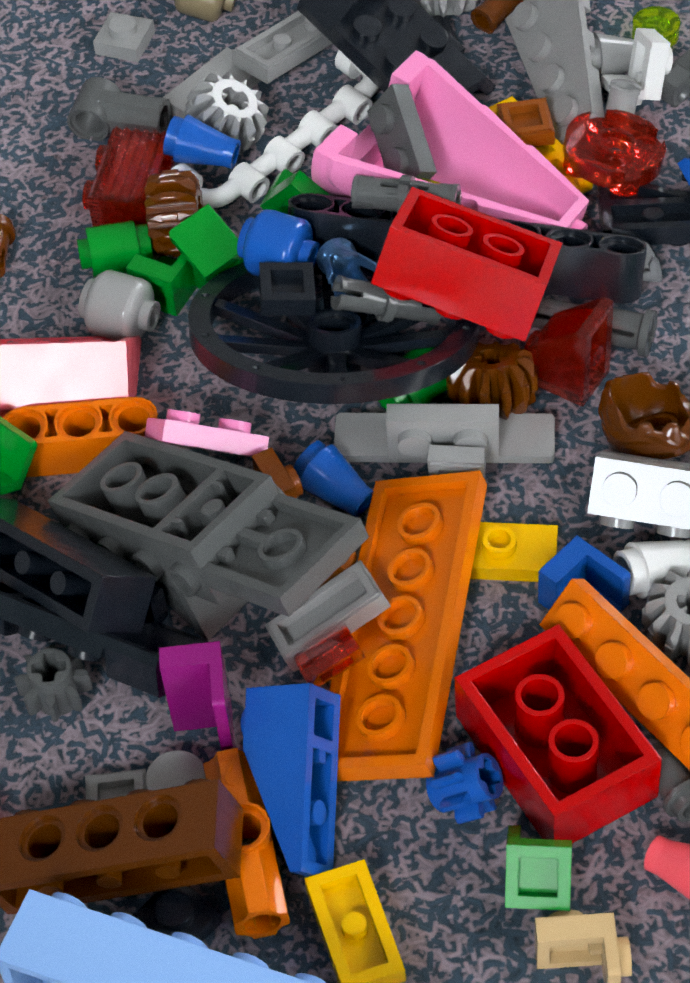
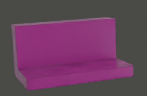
[159,641,235,751]

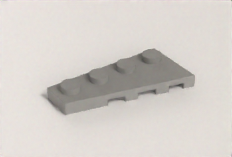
[505,0,605,151]

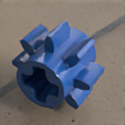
[426,742,504,824]

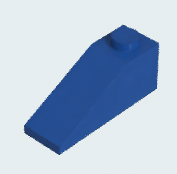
[241,683,341,877]

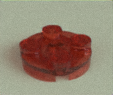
[562,109,666,197]

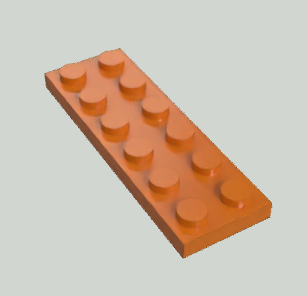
[329,470,488,782]

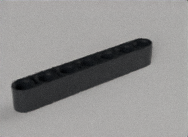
[288,193,647,304]

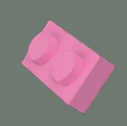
[144,409,269,457]

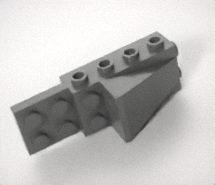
[48,431,369,641]

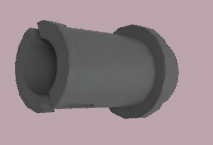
[652,742,690,822]

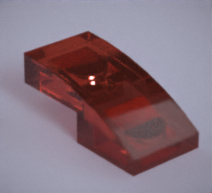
[294,623,366,687]

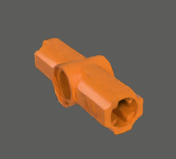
[203,748,290,939]

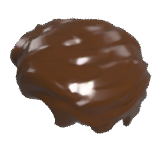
[598,372,690,459]

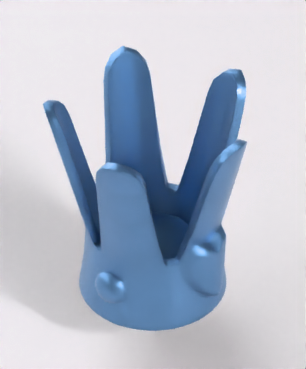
[317,238,377,297]

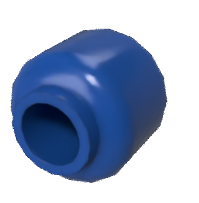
[237,209,320,277]

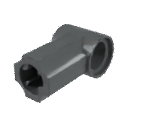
[67,77,171,141]

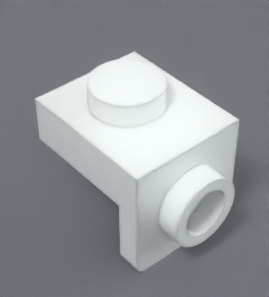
[600,28,673,106]

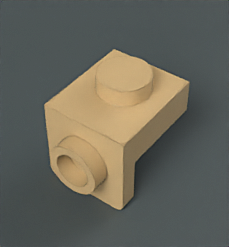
[534,910,632,983]

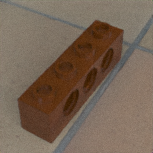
[0,778,244,914]

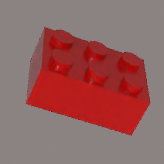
[371,187,563,342]
[454,624,662,844]

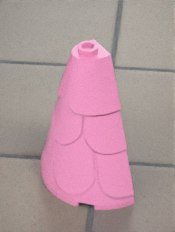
[311,50,589,230]

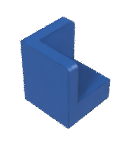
[538,535,631,613]

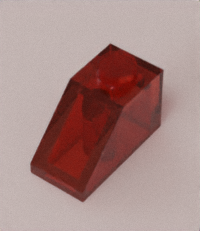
[524,297,614,407]

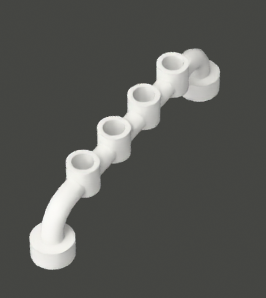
[171,50,379,208]

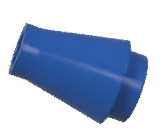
[163,114,241,169]
[293,440,373,518]

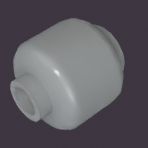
[78,270,161,341]

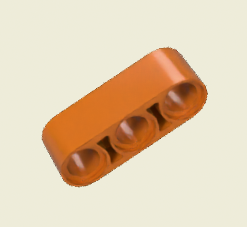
[3,397,159,477]

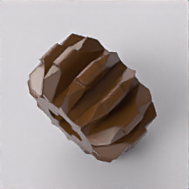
[144,169,204,257]
[446,340,538,420]

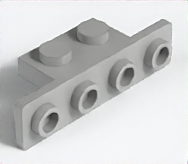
[334,404,555,463]

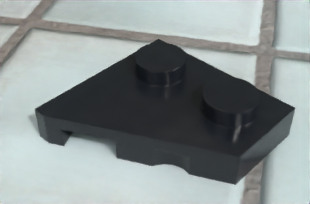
[596,173,690,246]

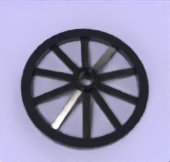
[188,262,480,404]

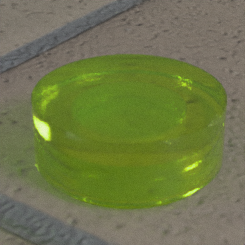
[632,6,680,47]

